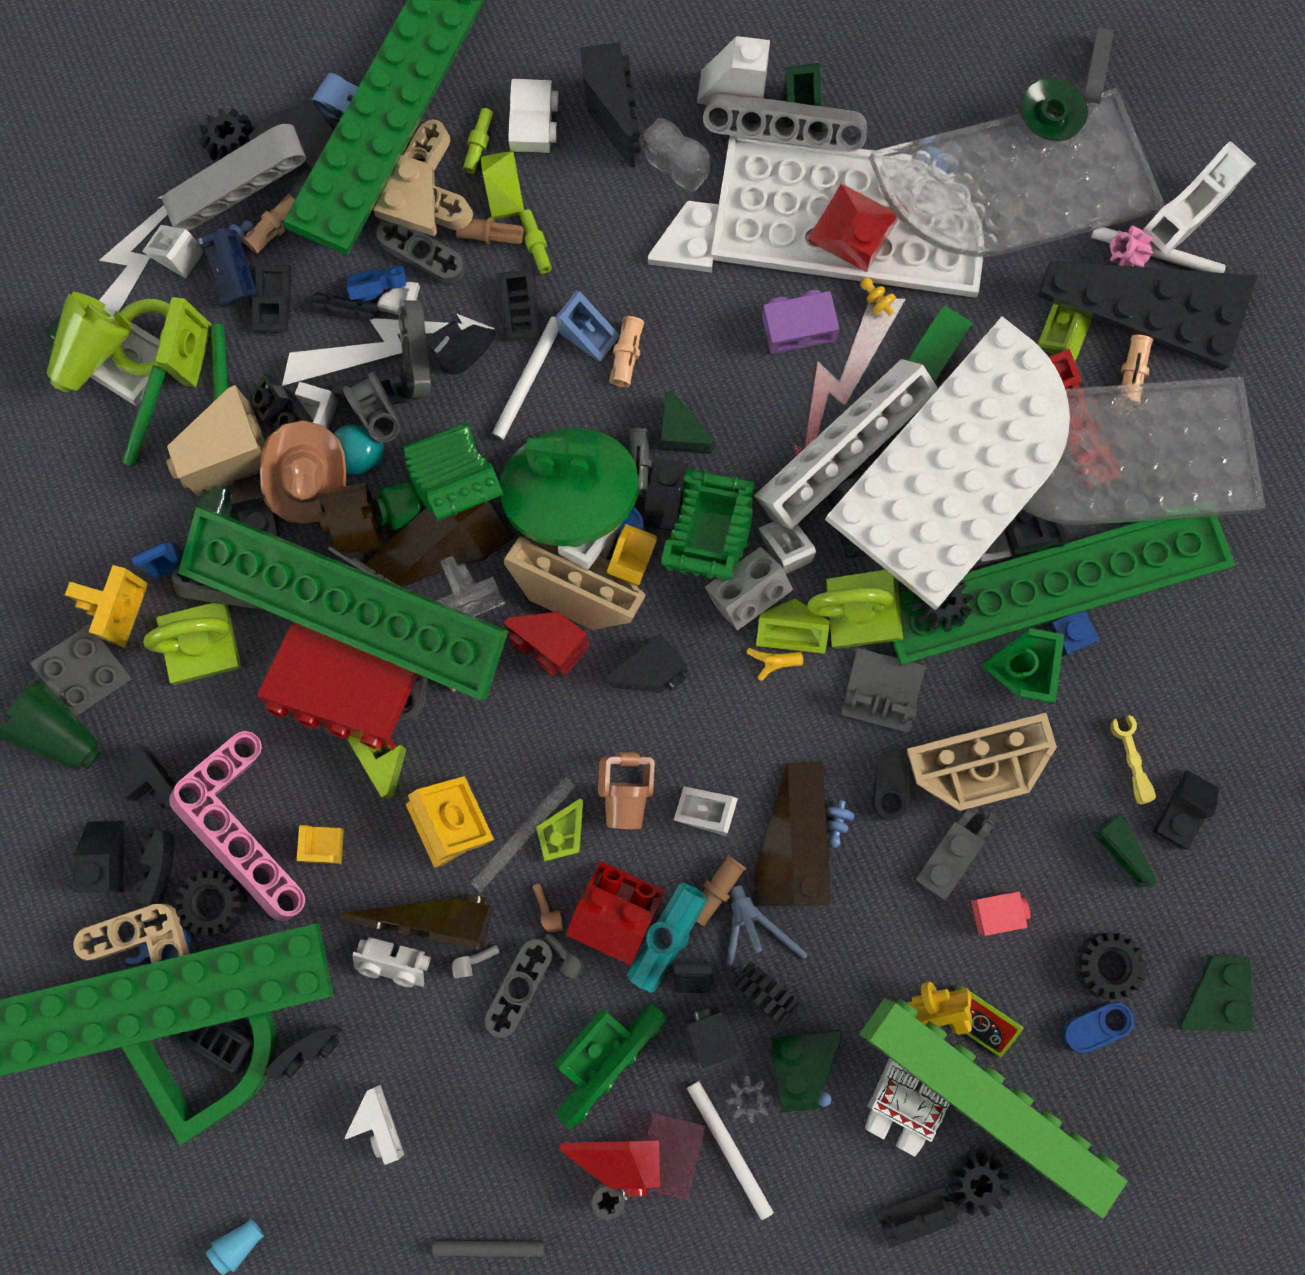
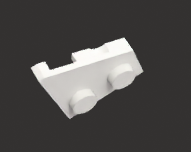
[648,201,719,272]

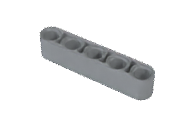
[703,93,867,152]
[162,124,306,231]

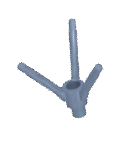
[726,886,807,966]

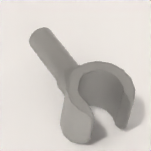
[452,945,500,979]

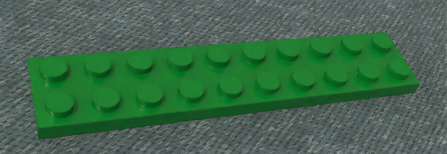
[283,0,486,256]
[892,501,1235,666]
[178,507,508,700]
[0,923,334,1076]

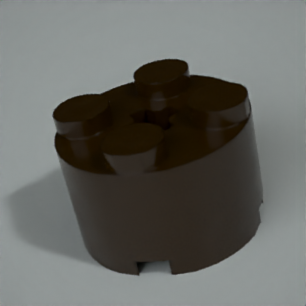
[318,482,383,558]

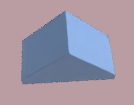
[556,290,620,362]

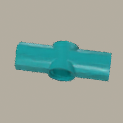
[627,883,709,993]

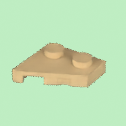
[374,155,437,237]

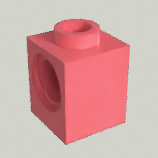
[971,891,1031,936]

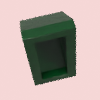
[783,63,822,132]
[661,390,715,454]

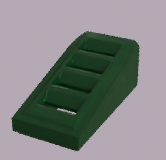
[1094,813,1157,888]

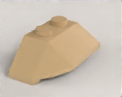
[504,537,646,630]
[906,713,1057,811]

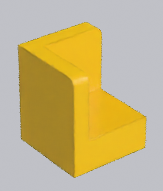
[607,524,657,585]
[297,825,344,864]

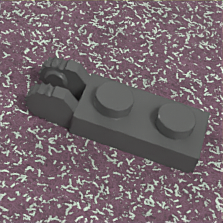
[914,806,998,901]

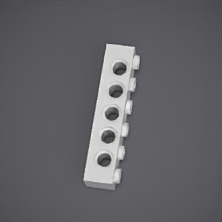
[754,359,938,529]

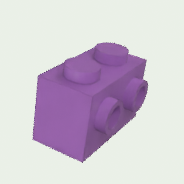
[762,290,840,355]

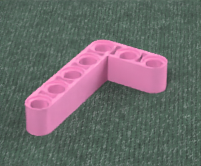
[169,731,305,921]

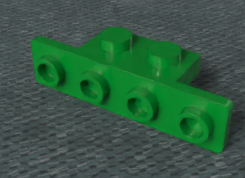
[554,1002,667,1130]

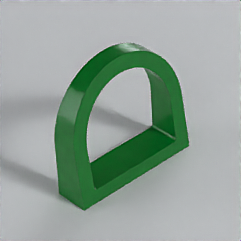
[122,1012,277,1145]

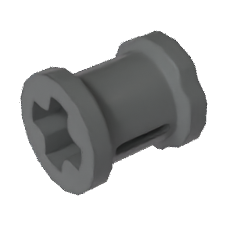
[592,1182,627,1220]

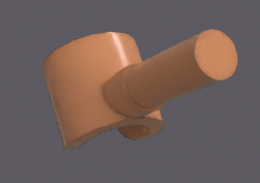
[532,884,563,932]

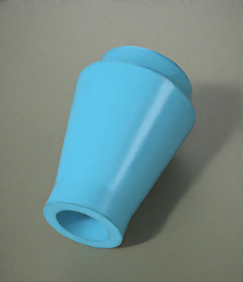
[206,1219,264,1275]

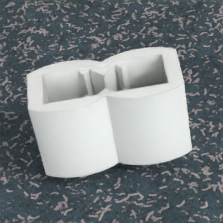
[509,79,559,153]

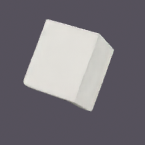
[295,382,338,429]

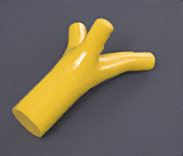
[747,648,803,681]

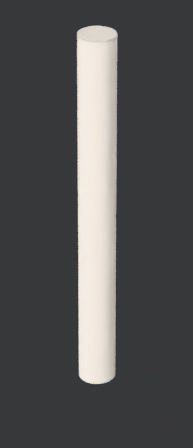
[1091,225,1226,273]
[491,317,559,440]
[687,1081,774,1220]

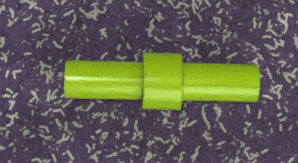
[462,108,493,174]
[519,209,552,274]

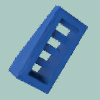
[131,543,183,580]

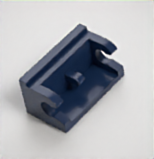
[196,229,258,307]

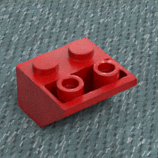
[504,612,590,678]
[566,861,665,965]

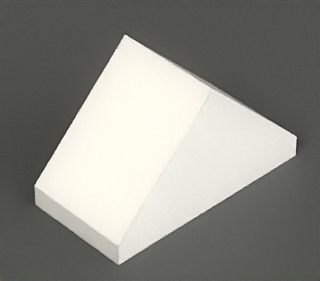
[142,225,204,279]
[759,521,816,574]
[674,786,738,836]

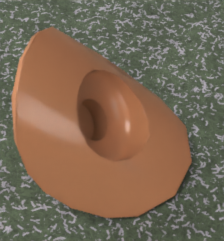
[260,420,346,524]

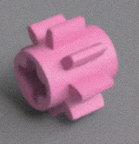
[1109,226,1153,267]

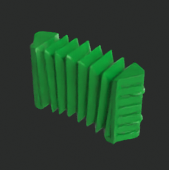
[403,422,503,521]
[661,469,755,582]

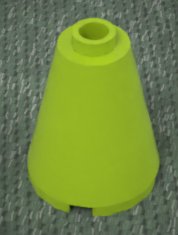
[46,292,133,392]

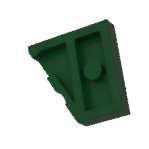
[1178,956,1253,1031]
[771,1031,841,1113]

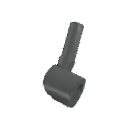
[544,933,584,980]

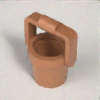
[598,752,655,829]

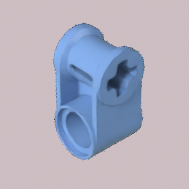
[311,73,358,121]

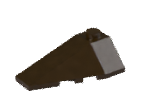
[364,501,513,587]
[755,762,831,906]
[339,893,493,949]

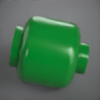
[374,482,426,531]

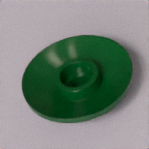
[1021,78,1088,141]

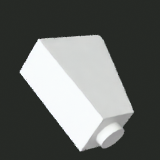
[697,36,770,105]

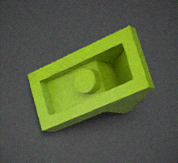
[347,736,406,800]

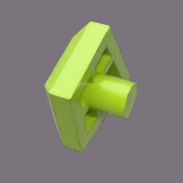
[536,799,583,862]

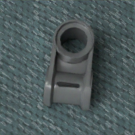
[342,372,400,443]

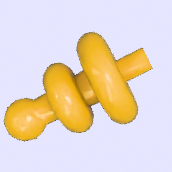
[860,278,896,316]

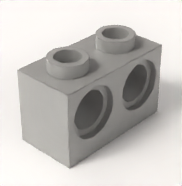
[705,547,793,630]

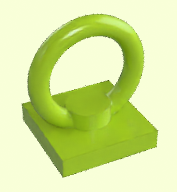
[111,297,212,387]
[807,570,903,649]
[143,603,241,685]

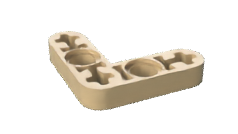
[403,120,473,230]
[73,904,189,963]

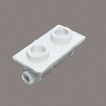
[352,937,431,987]

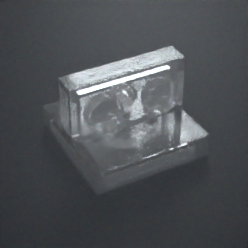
[436,556,505,617]

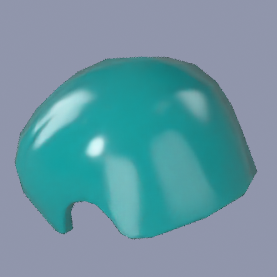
[334,424,385,476]

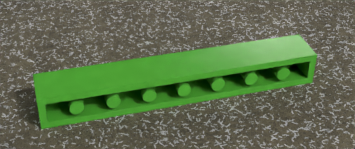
[859,998,1128,1219]

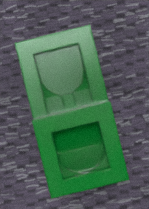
[908,306,973,382]

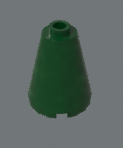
[0,679,101,771]

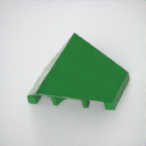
[981,628,1064,704]

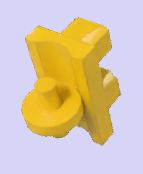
[907,982,973,1035]

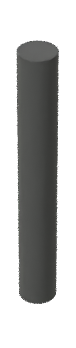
[433,1241,545,1257]

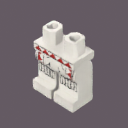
[865,1058,949,1157]

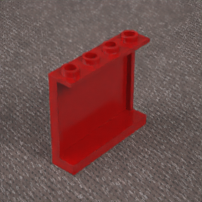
[257,622,419,750]

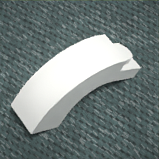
[1143,141,1256,254]

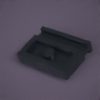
[1006,482,1067,554]

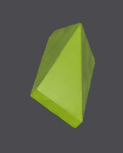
[481,151,524,220]
[756,598,830,654]

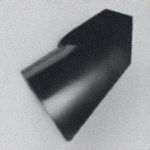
[425,320,496,374]

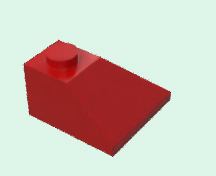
[808,183,900,272]
[560,1140,660,1196]

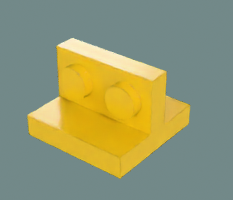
[65,565,148,648]
[406,776,494,868]

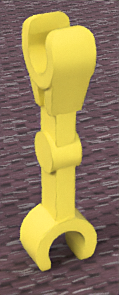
[1110,715,1156,805]

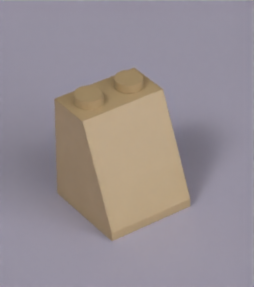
[166,385,265,496]

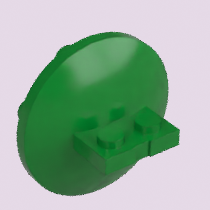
[500,428,639,547]

